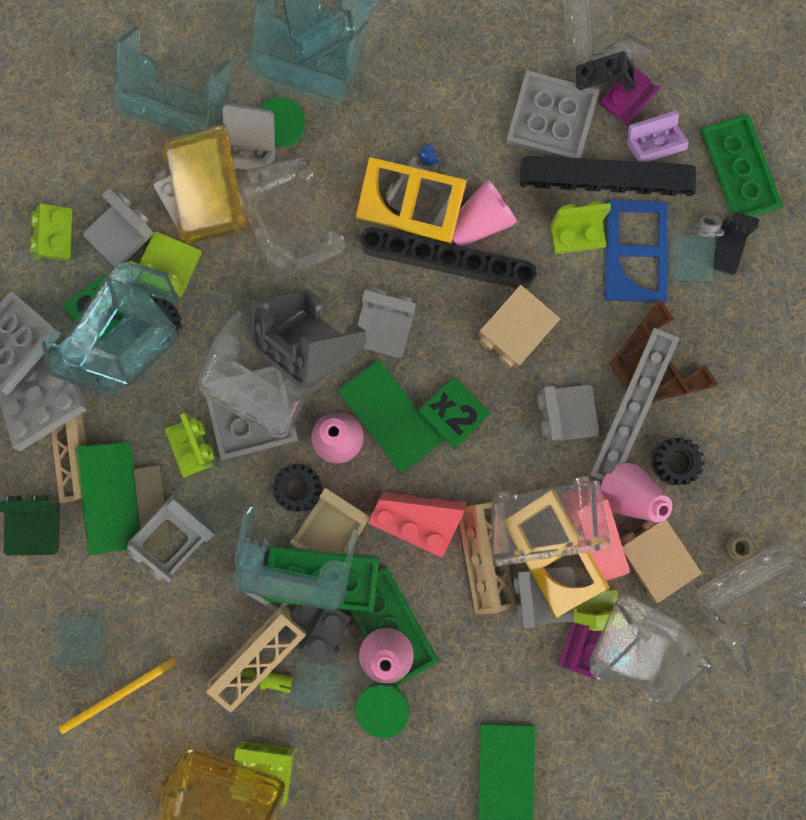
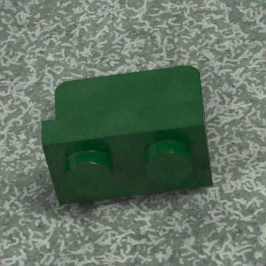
[0,495,60,556]

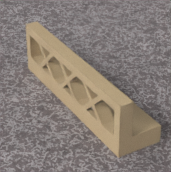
[51,413,86,503]
[459,501,516,614]
[206,604,306,713]

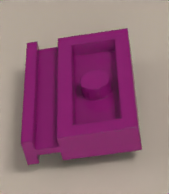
[599,68,660,127]
[558,622,614,680]

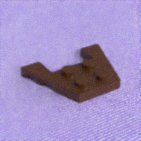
[608,300,718,403]

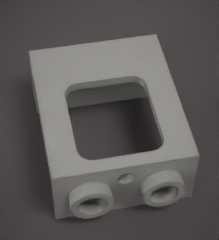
[385,156,467,227]
[127,494,214,583]

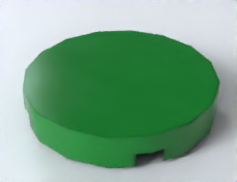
[259,97,306,148]
[355,683,410,739]

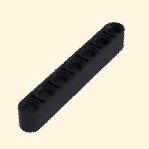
[520,156,696,197]
[360,227,537,289]

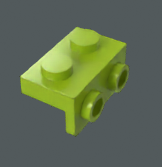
[29,204,72,260]
[573,589,638,631]

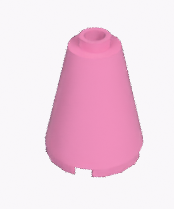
[449,180,517,247]
[311,411,364,464]
[601,463,672,522]
[359,627,413,683]

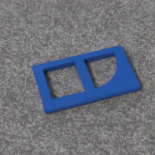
[604,200,667,303]

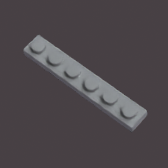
[590,328,680,480]

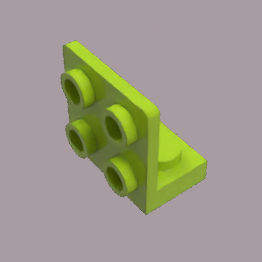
[550,201,611,254]
[126,232,202,298]
[164,413,216,478]
[232,741,295,806]

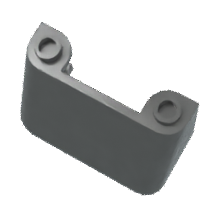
[251,289,366,389]

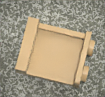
[478,285,561,369]
[290,488,371,553]
[620,519,702,603]

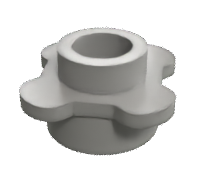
[696,215,724,238]

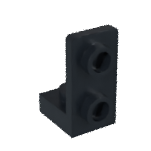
[576,51,636,92]
[710,211,760,275]

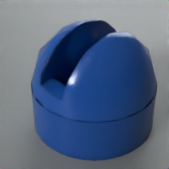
[419,143,439,166]

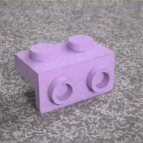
[627,111,689,162]

